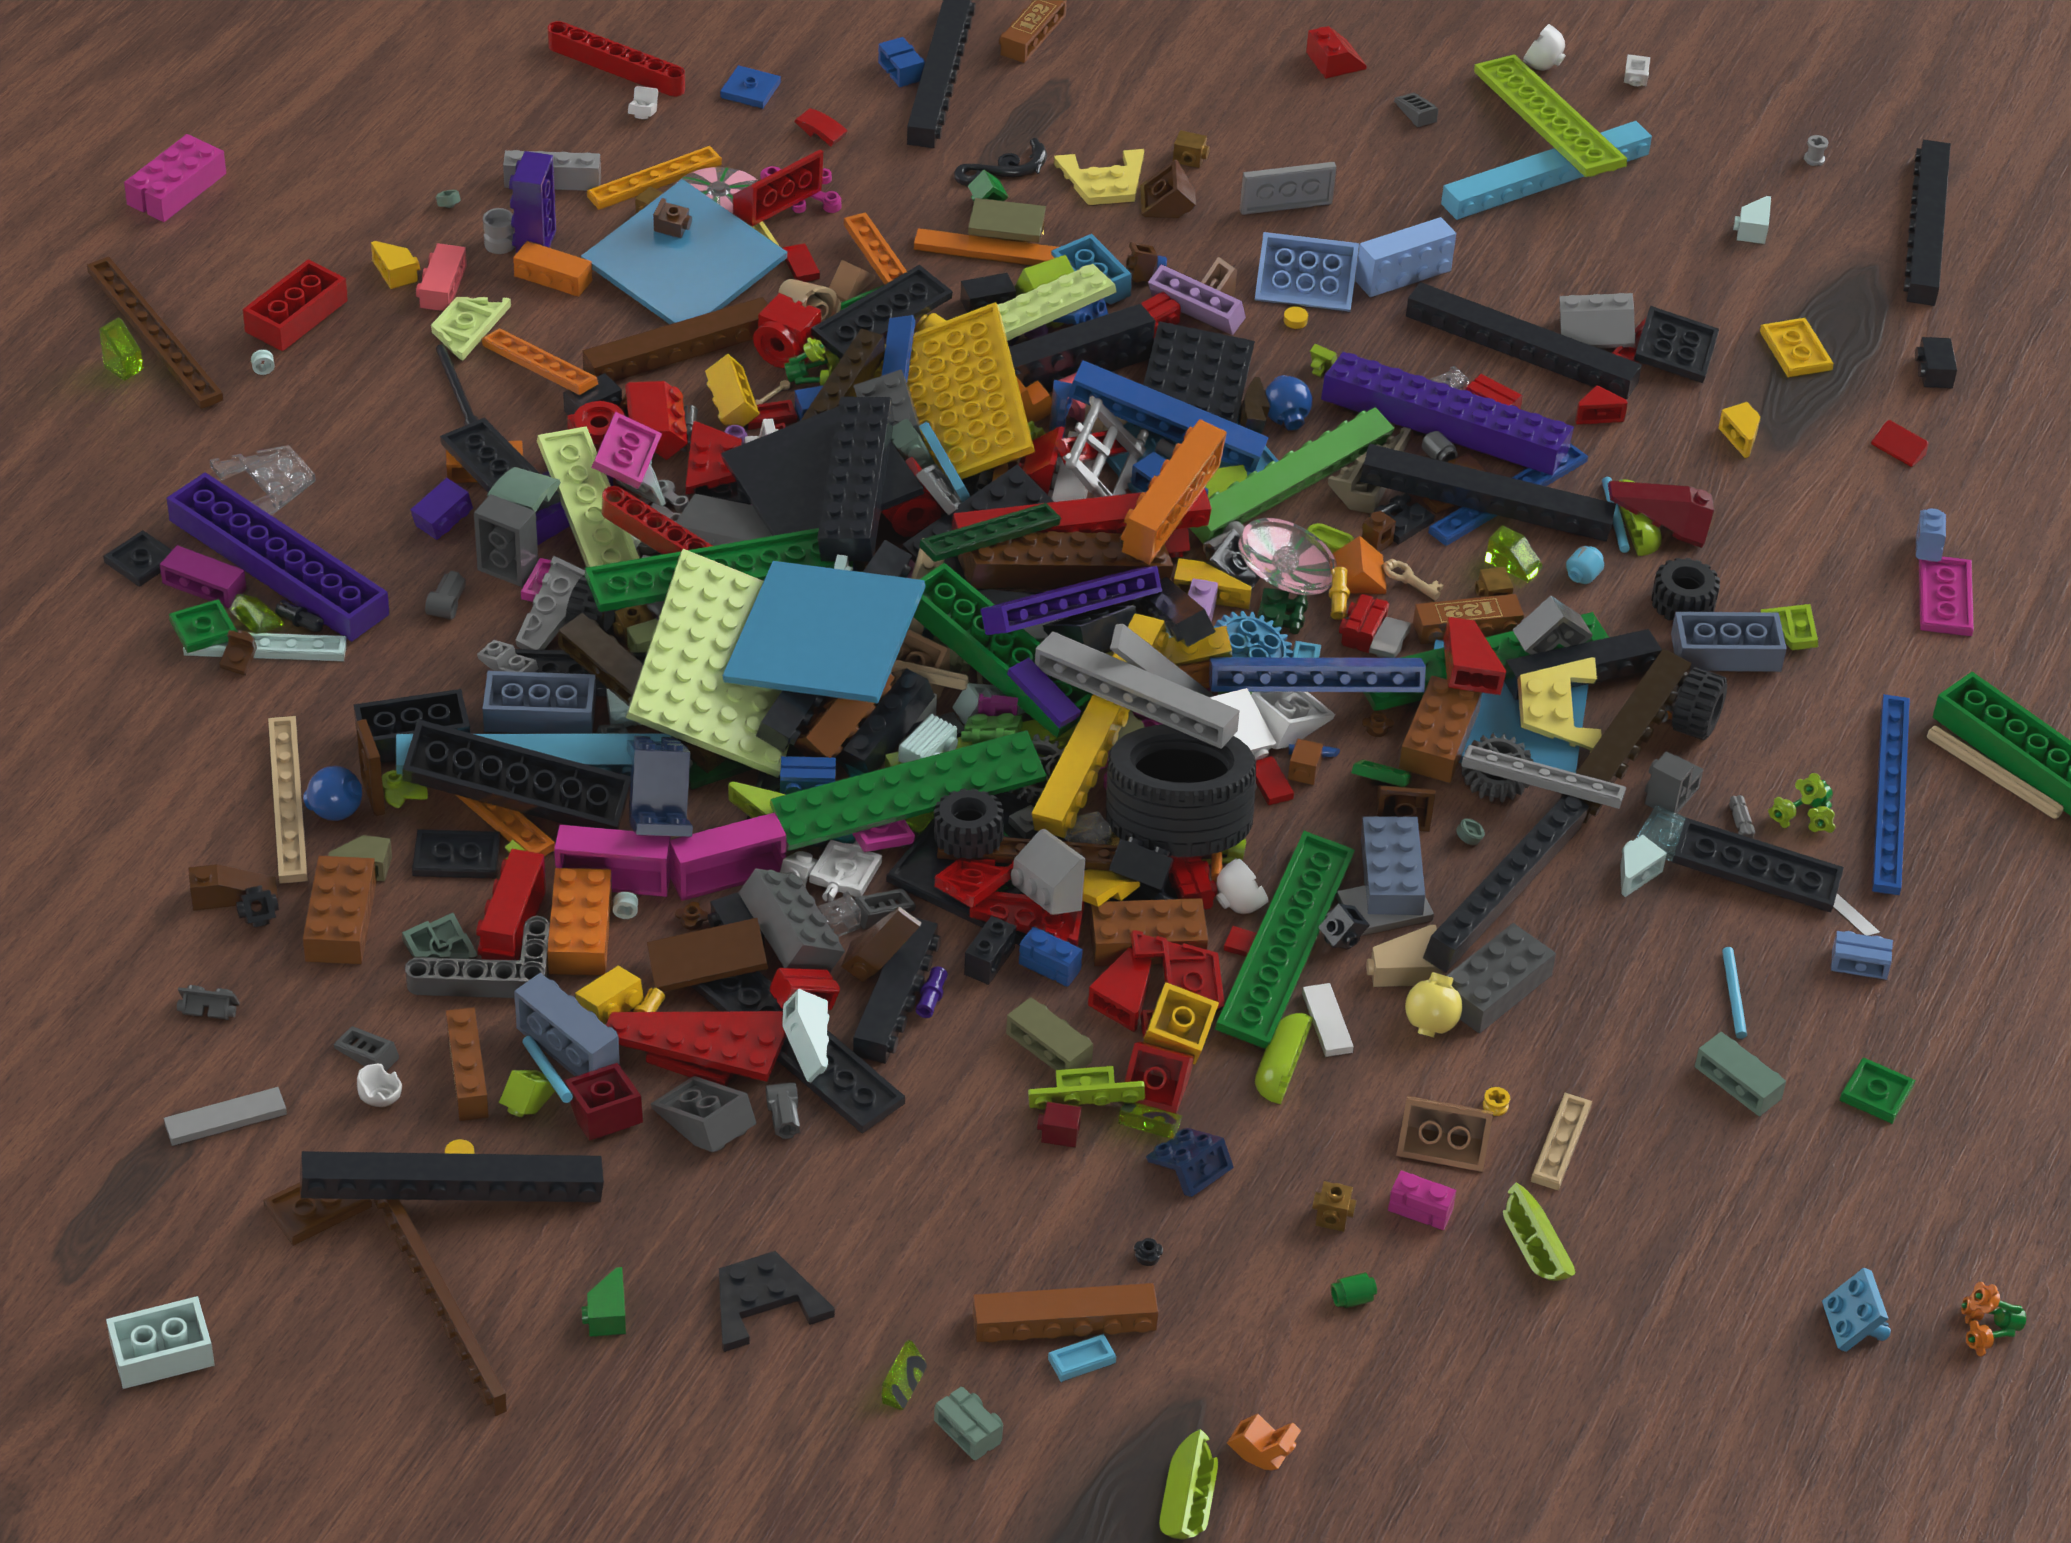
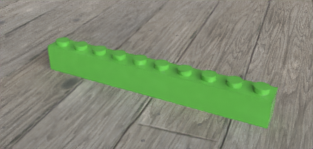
[1190,407,1395,544]

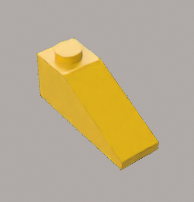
[1174,558,1252,609]

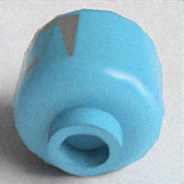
[1566,546,1604,584]

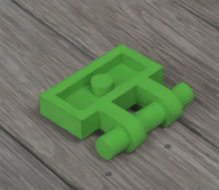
[961,713,1023,744]

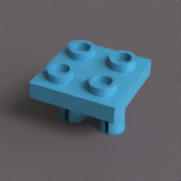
[1822,1268,1891,1352]

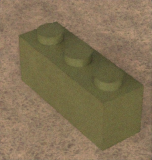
[1006,997,1093,1071]

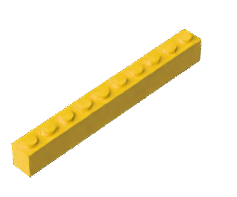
[1032,613,1169,838]

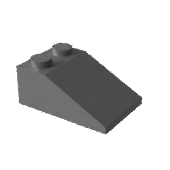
[651,1076,757,1152]

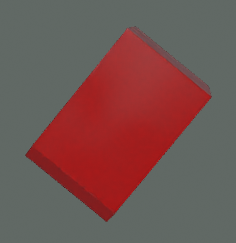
[1575,385,1628,425]

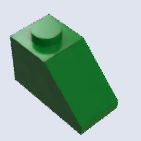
[582,1267,626,1336]

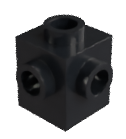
[236,885,279,927]
[1318,903,1370,949]

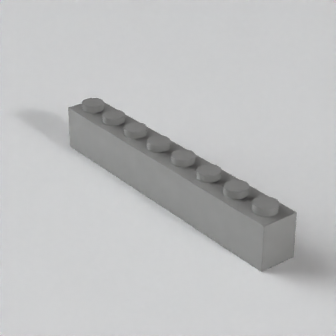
[1035,632,1240,749]

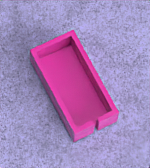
[124,134,226,222]
[670,812,786,901]
[554,825,671,897]

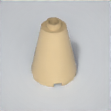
[778,279,841,322]

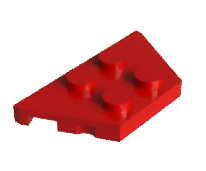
[685,421,742,494]
[935,858,1014,907]

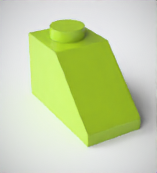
[499,1070,555,1117]

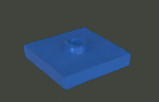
[720,65,781,109]

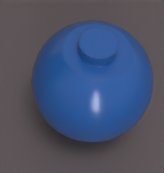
[1265,375,1312,430]
[303,766,362,821]

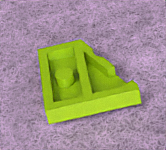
[1760,604,1818,650]

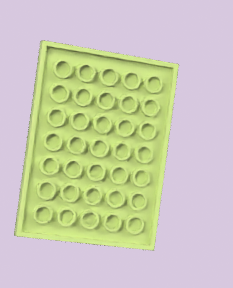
[626,549,789,778]

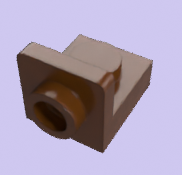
[219,630,257,676]

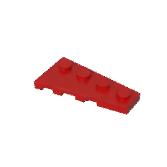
[970,891,1084,947]

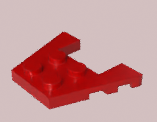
[1130,930,1225,1038]

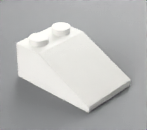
[1251,692,1335,749]

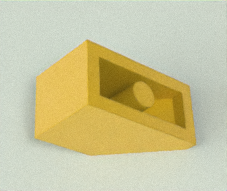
[371,241,420,289]
[1718,402,1760,458]

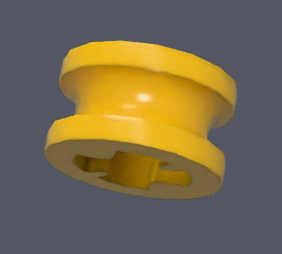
[1483,1087,1510,1116]

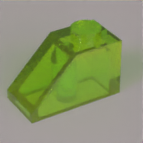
[99,317,143,381]
[1485,525,1543,583]

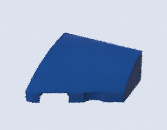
[1049,380,1072,439]

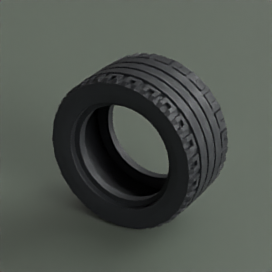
[1106,724,1256,857]

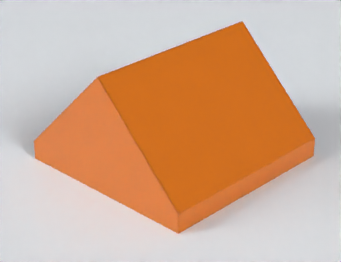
[1331,536,1386,594]

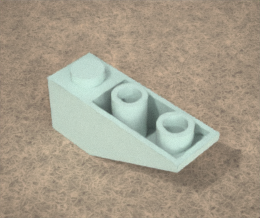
[783,989,829,1083]

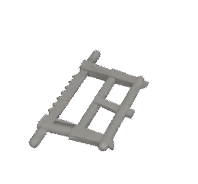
[1063,395,1149,497]

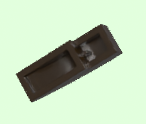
[1238,377,1270,434]

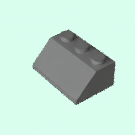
[1560,293,1635,348]
[1011,829,1085,915]

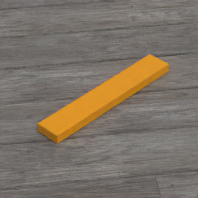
[587,146,722,210]

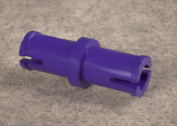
[916,966,948,1018]

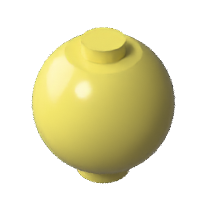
[1405,972,1462,1038]

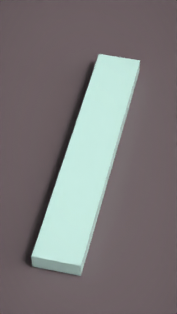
[183,633,347,661]

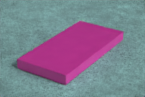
[1919,557,1974,636]

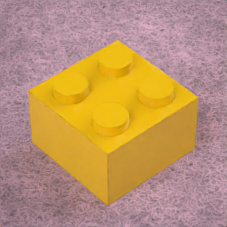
[1143,982,1219,1065]

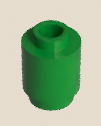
[1330,1272,1377,1308]

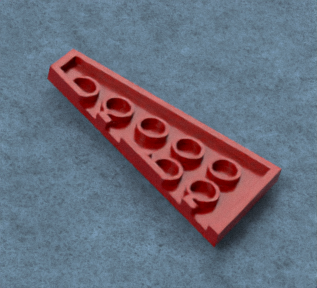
[606,1011,787,1082]

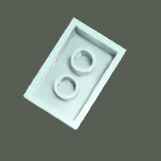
[106,1296,215,1389]

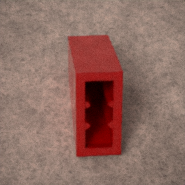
[1088,947,1152,1032]

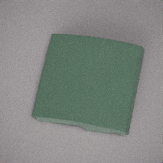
[487,467,561,511]

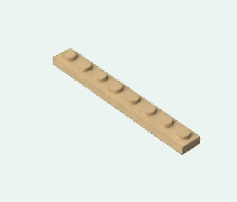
[268,716,308,884]

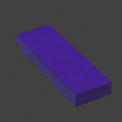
[1007,658,1081,728]

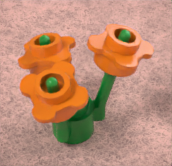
[1961,1282,2026,1356]

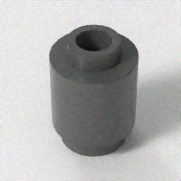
[1422,431,1458,462]

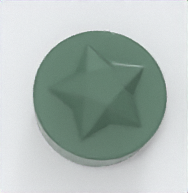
[436,190,461,208]
[1456,819,1485,845]

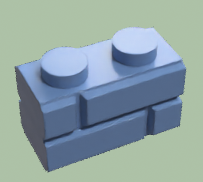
[1916,508,1946,562]
[1831,931,1893,980]

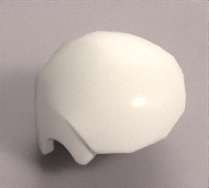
[357,1064,402,1107]

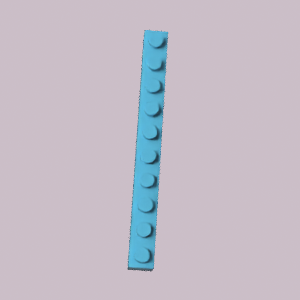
[1441,121,1652,220]
[396,734,671,777]

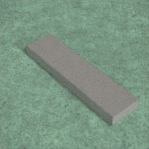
[164,1087,287,1146]

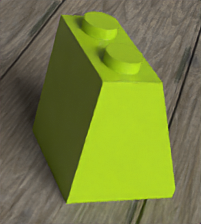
[1014,255,1075,328]

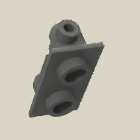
[177,985,240,1020]

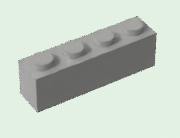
[503,150,601,191]

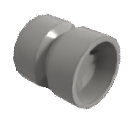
[483,208,515,254]

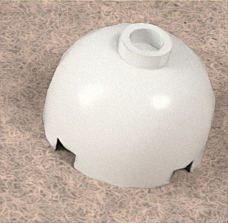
[1523,24,1566,71]
[1216,858,1269,914]

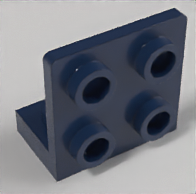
[1146,1128,1234,1197]

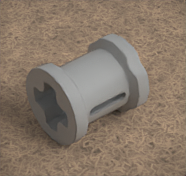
[1804,135,1829,166]

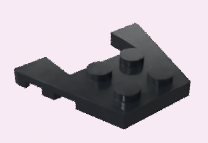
[719,1251,835,1352]

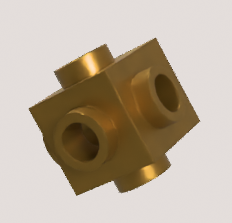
[1312,1181,1357,1232]

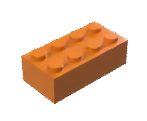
[547,868,612,975]

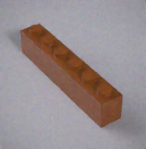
[973,1283,1158,1342]

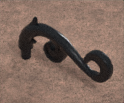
[954,138,1047,186]

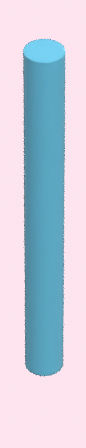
[1602,477,1630,553]
[1722,947,1747,1039]
[522,1036,573,1103]

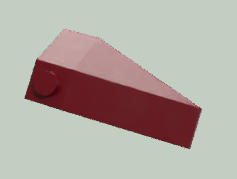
[1608,480,1714,548]

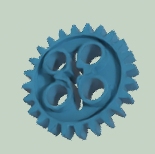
[1214,611,1293,658]

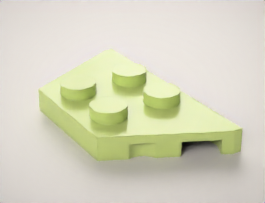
[431,297,511,361]

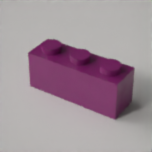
[160,545,246,608]

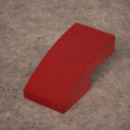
[794,108,848,147]

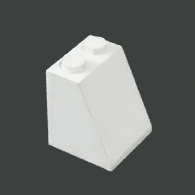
[1210,688,1276,760]

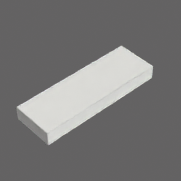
[1302,983,1354,1057]

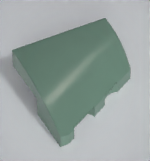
[402,913,478,959]

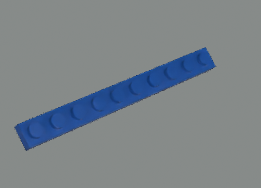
[1872,694,1910,895]

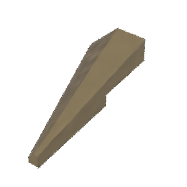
[1328,427,1411,514]

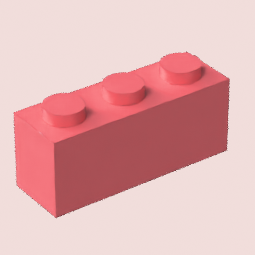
[416,243,467,311]

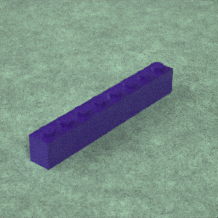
[981,566,1162,635]

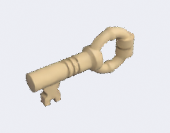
[1382,559,1443,601]

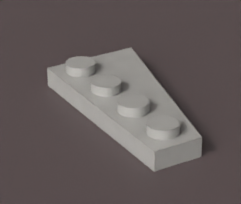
[516,556,585,650]

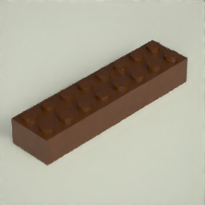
[957,531,1174,589]

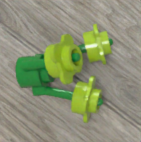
[784,337,841,386]
[1768,773,1836,833]

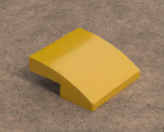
[1082,869,1140,907]

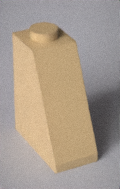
[1366,925,1443,987]

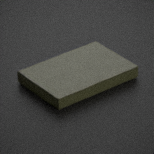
[968,198,1046,242]

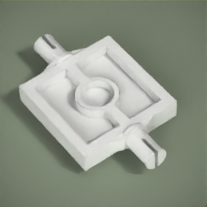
[809,840,882,902]

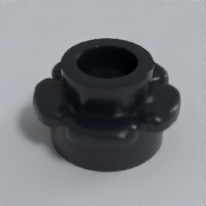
[1134,1238,1163,1266]

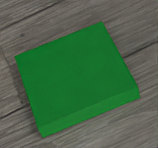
[169,599,237,653]
[1351,759,1413,787]
[1839,1057,1916,1124]

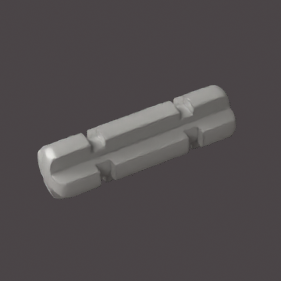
[1729,795,1755,838]

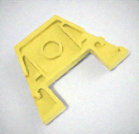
[1054,149,1144,205]
[1517,657,1602,753]

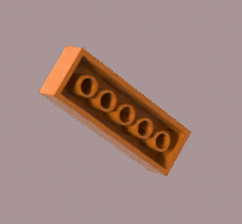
[1121,419,1227,565]

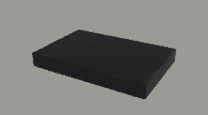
[412,829,501,879]

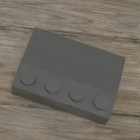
[676,494,772,546]

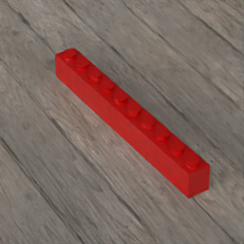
[951,488,1212,533]

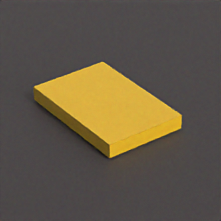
[1760,318,1834,377]

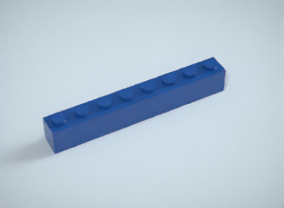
[1068,360,1269,473]
[1209,657,1426,692]

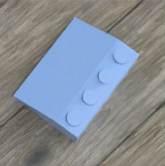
[1255,232,1359,312]

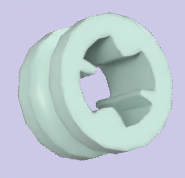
[251,350,275,375]
[613,892,638,919]

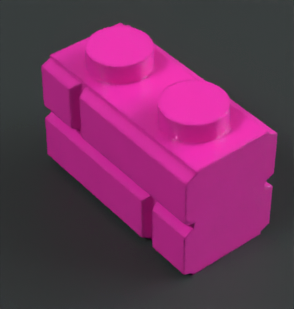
[1388,1171,1456,1230]

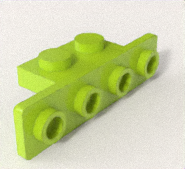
[1028,1066,1145,1110]

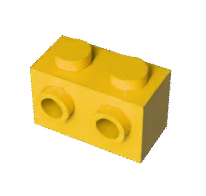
[575,965,644,1025]

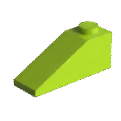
[728,781,786,818]

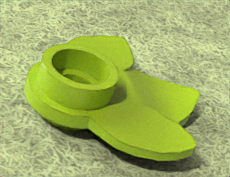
[382,770,428,808]

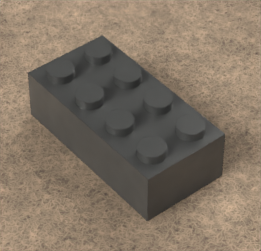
[739,868,845,973]
[1447,923,1556,1034]

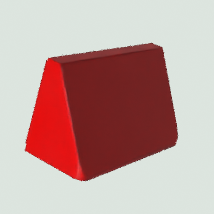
[1871,420,1929,467]

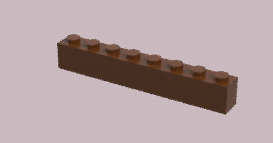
[582,297,768,381]

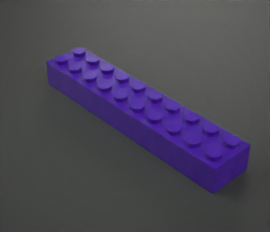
[1321,352,1574,476]
[167,472,389,642]

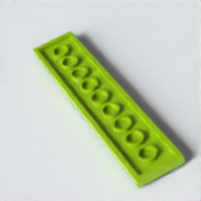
[1474,54,1627,177]

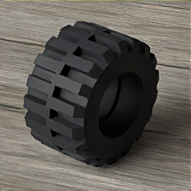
[1651,558,1720,621]
[565,575,620,635]
[1672,667,1727,740]
[934,789,1003,859]

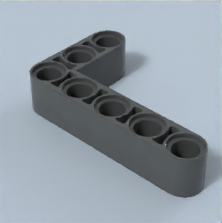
[405,916,550,998]

